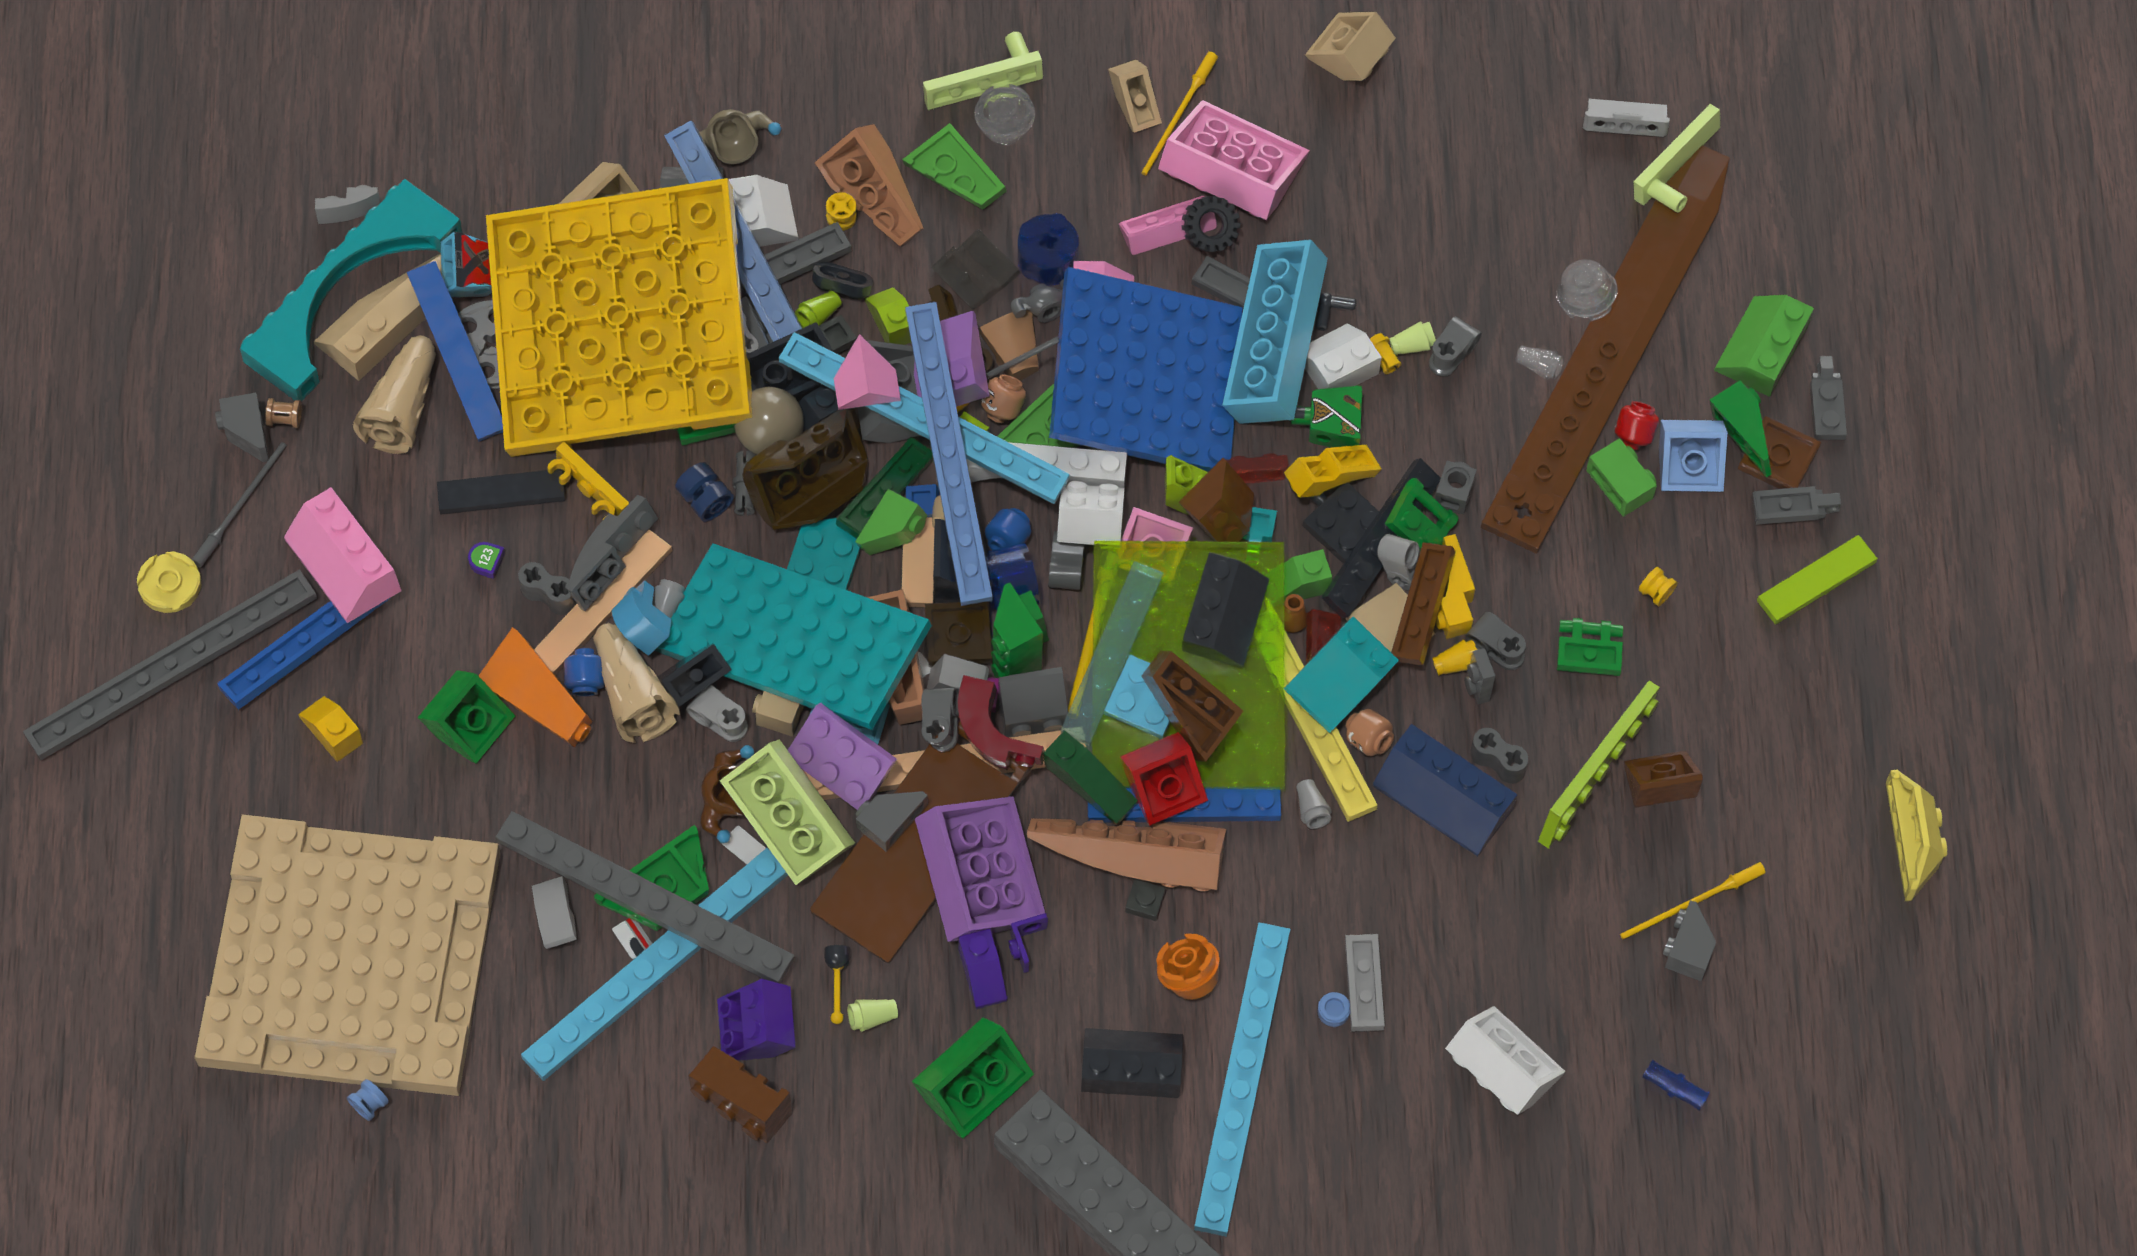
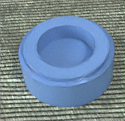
[1318,992,1350,1027]

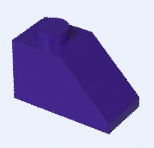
[958,929,1007,1009]

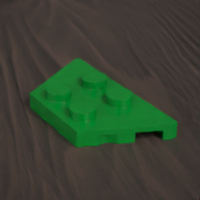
[594,825,709,931]

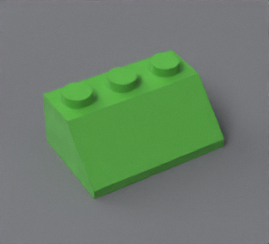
[1714,295,1814,397]

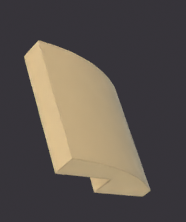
[1345,583,1435,652]

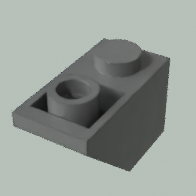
[1663,900,1716,981]

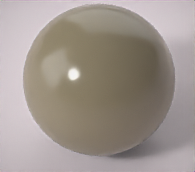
[734,387,804,455]

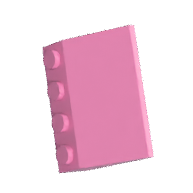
[1158,100,1310,220]

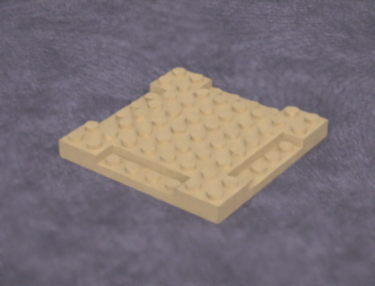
[195,815,500,1096]

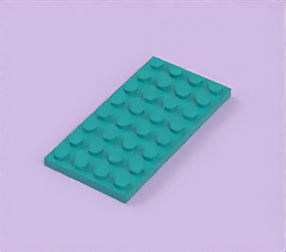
[655,543,932,730]

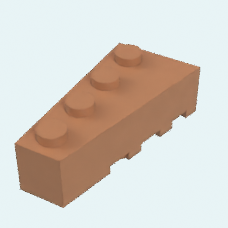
[867,589,925,725]

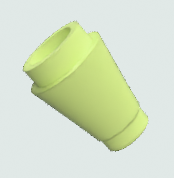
[1389,321,1436,355]
[847,999,898,1032]

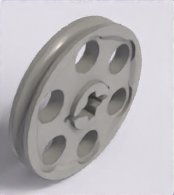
[458,300,500,389]

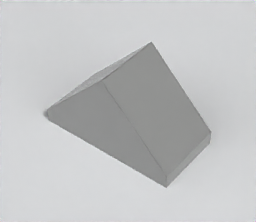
[927,654,989,692]

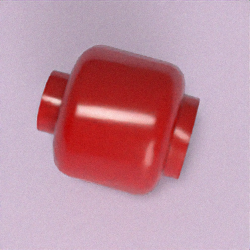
[1614,401,1659,450]

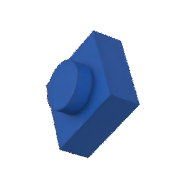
[906,484,939,517]

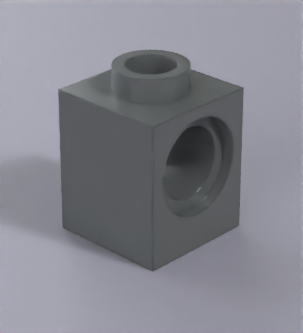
[1435,461,1477,515]

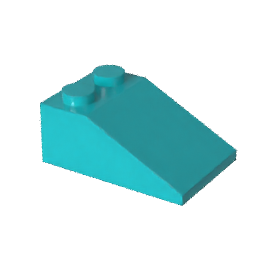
[1284,616,1399,733]

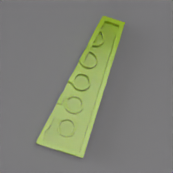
[1538,681,1660,849]

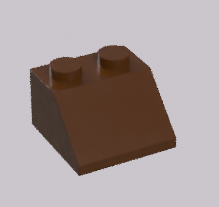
[1179,458,1254,553]

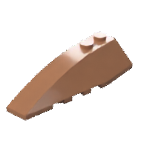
[1027,819,1226,891]

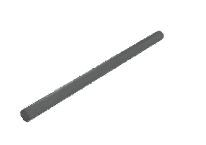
[986,337,1059,379]

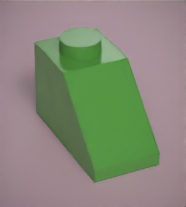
[855,489,928,555]
[1265,549,1332,607]

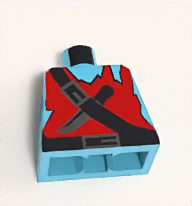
[440,231,492,297]

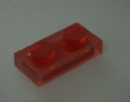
[1226,453,1289,483]
[1306,609,1341,664]

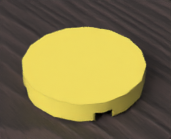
[137,551,201,613]

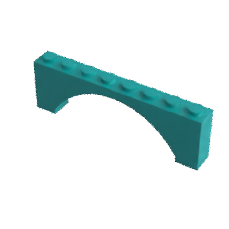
[240,179,463,402]

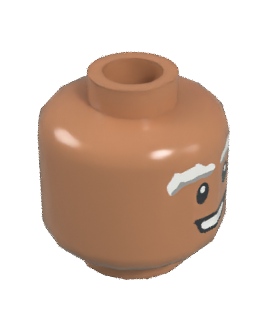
[981,374,1026,423]
[1346,709,1394,756]

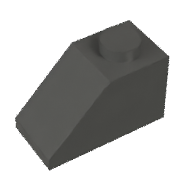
[215,393,269,462]
[856,791,928,852]

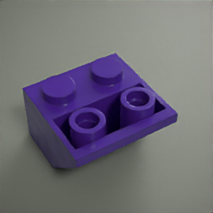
[717,979,796,1061]

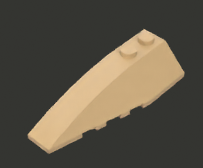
[314,253,442,381]

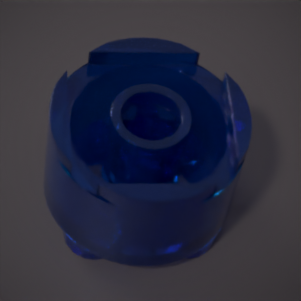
[1017,213,1079,286]
[985,543,1039,610]

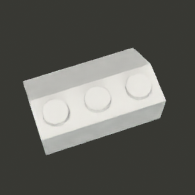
[1445,1006,1566,1115]

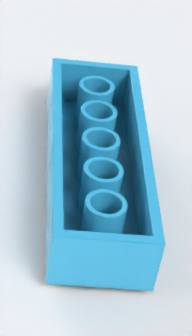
[1222,240,1328,424]

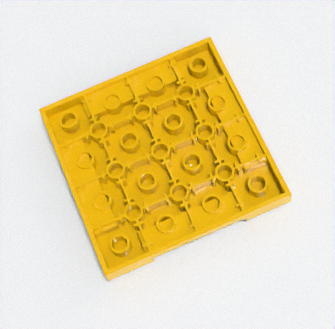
[486,178,752,457]

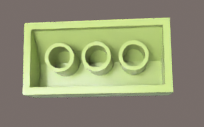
[720,739,855,885]

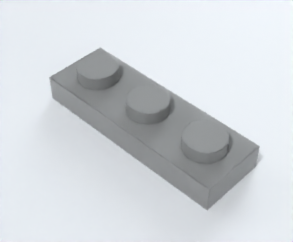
[1345,934,1385,1031]

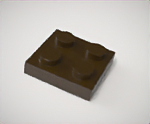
[925,601,992,667]

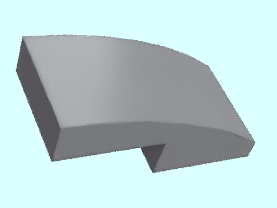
[315,185,381,224]
[532,876,577,949]

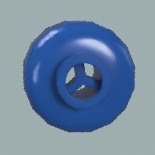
[985,508,1031,555]
[564,648,605,696]

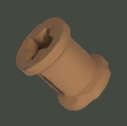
[266,398,302,428]

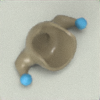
[699,109,781,164]

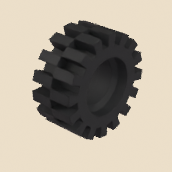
[1181,196,1240,252]

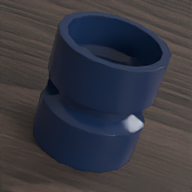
[675,462,734,522]

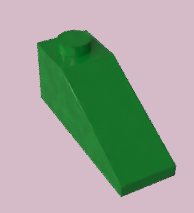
[1710,380,1772,477]

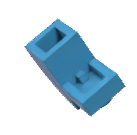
[612,580,671,656]

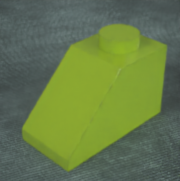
[865,287,911,345]

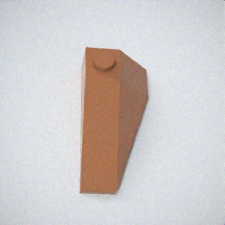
[815,124,924,246]

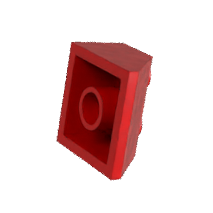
[1120,732,1208,826]

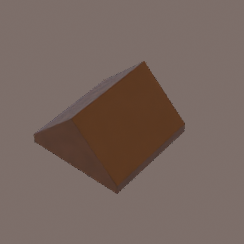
[1624,751,1703,808]

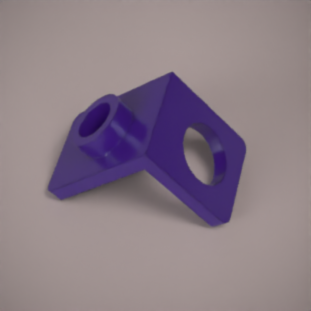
[1008,913,1048,973]

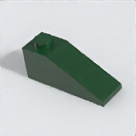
[1043,730,1138,825]

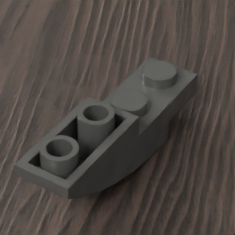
[568,495,658,611]

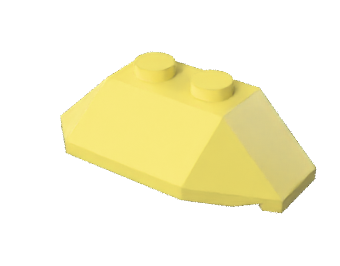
[1886,770,1947,901]

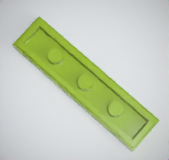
[1757,535,1878,625]

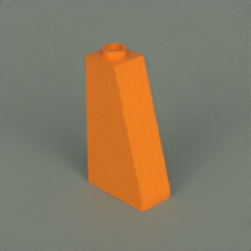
[479,627,593,747]

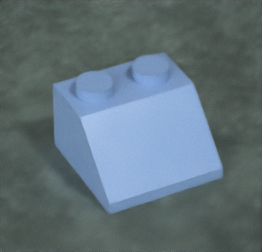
[1659,420,1727,492]

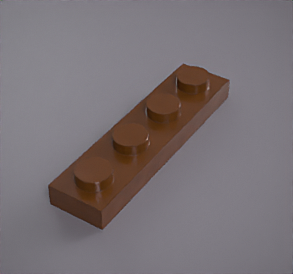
[1391,542,1456,665]

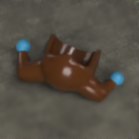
[701,745,754,843]

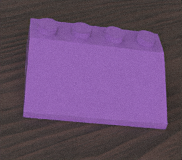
[915,797,1045,942]

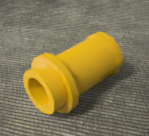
[1370,333,1402,374]

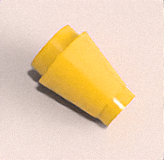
[1432,639,1477,676]

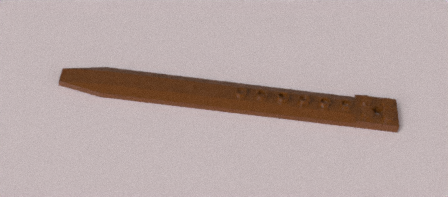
[1480,145,1730,554]

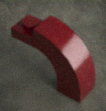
[958,675,1045,770]

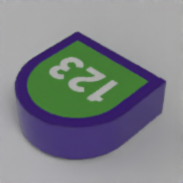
[468,542,505,579]

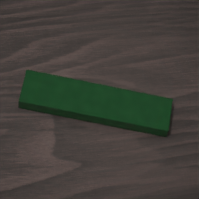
[836,437,934,539]

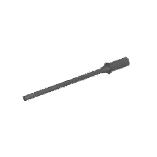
[191,442,287,568]

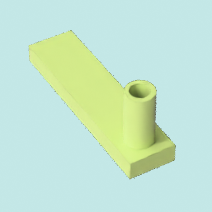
[923,32,1043,110]
[1633,104,1720,213]

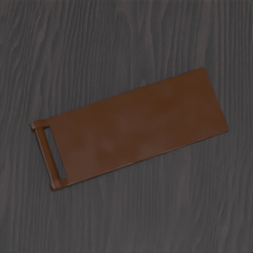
[810,715,1032,963]

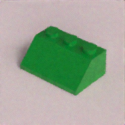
[991,582,1043,678]
[911,1017,1034,1139]

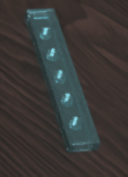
[1061,561,1164,745]

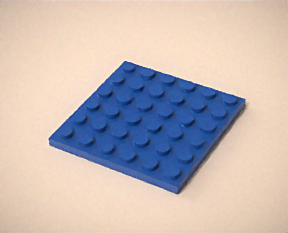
[1049,267,1243,472]

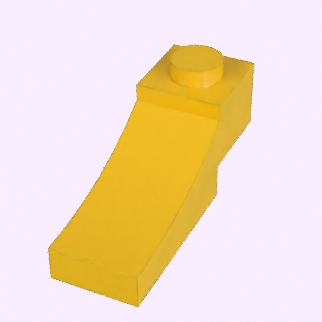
[1284,444,1382,498]
[1435,534,1475,639]

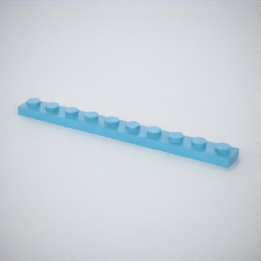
[779,332,1070,504]
[521,848,788,1081]
[1194,922,1290,1237]

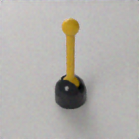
[824,945,850,1024]

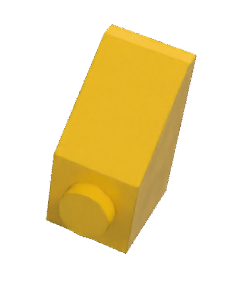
[298,696,363,762]

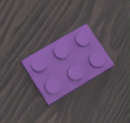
[788,703,897,810]

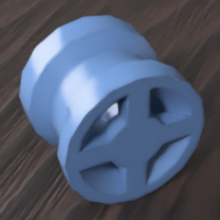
[347,1079,389,1121]

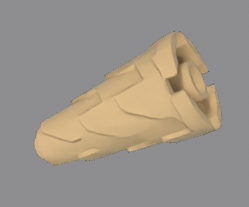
[353,335,436,454]
[593,623,680,743]

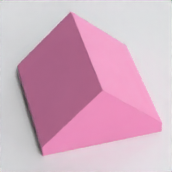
[1112,507,1193,587]

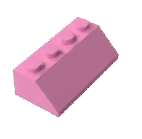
[284,488,401,623]

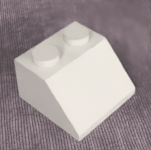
[728,175,798,247]
[1305,323,1382,389]

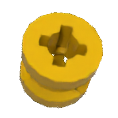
[826,192,857,231]
[1638,567,1678,607]

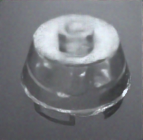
[975,84,1035,145]
[1556,259,1618,321]

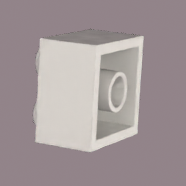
[1057,481,1124,547]

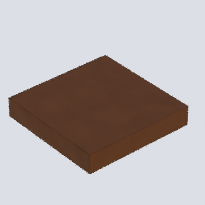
[1738,416,1821,489]

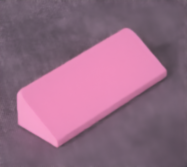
[1119,196,1217,255]

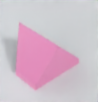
[834,334,901,410]

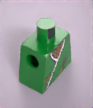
[1291,386,1362,448]

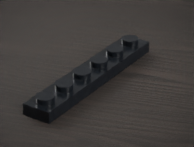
[1321,458,1441,618]

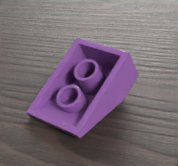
[914,311,990,407]

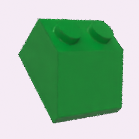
[417,670,515,763]

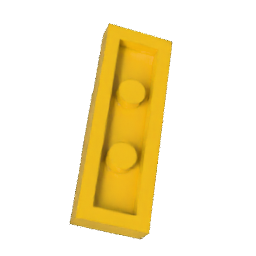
[548,441,629,519]

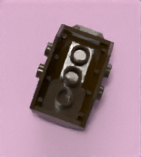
[742,408,869,530]

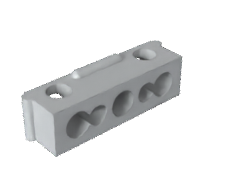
[1583,99,1670,137]

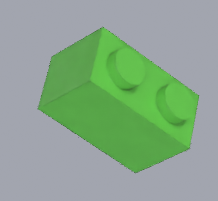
[1586,438,1657,517]

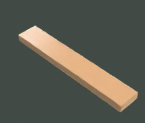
[534,530,672,676]

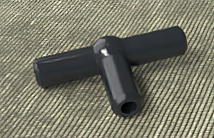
[1315,292,1357,331]

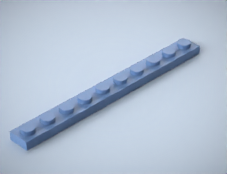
[905,302,992,606]

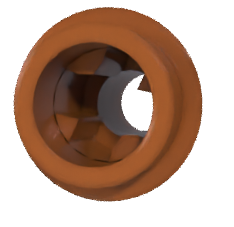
[1277,594,1308,633]

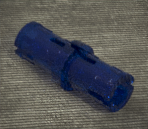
[1642,1060,1710,1111]

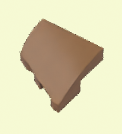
[979,310,1039,381]

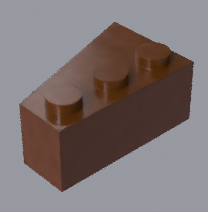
[1141,651,1244,762]
[688,1046,792,1143]

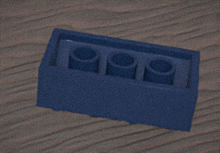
[1372,724,1517,857]

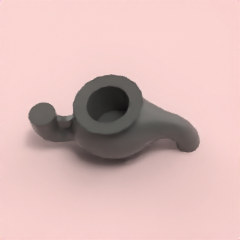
[1011,280,1064,323]

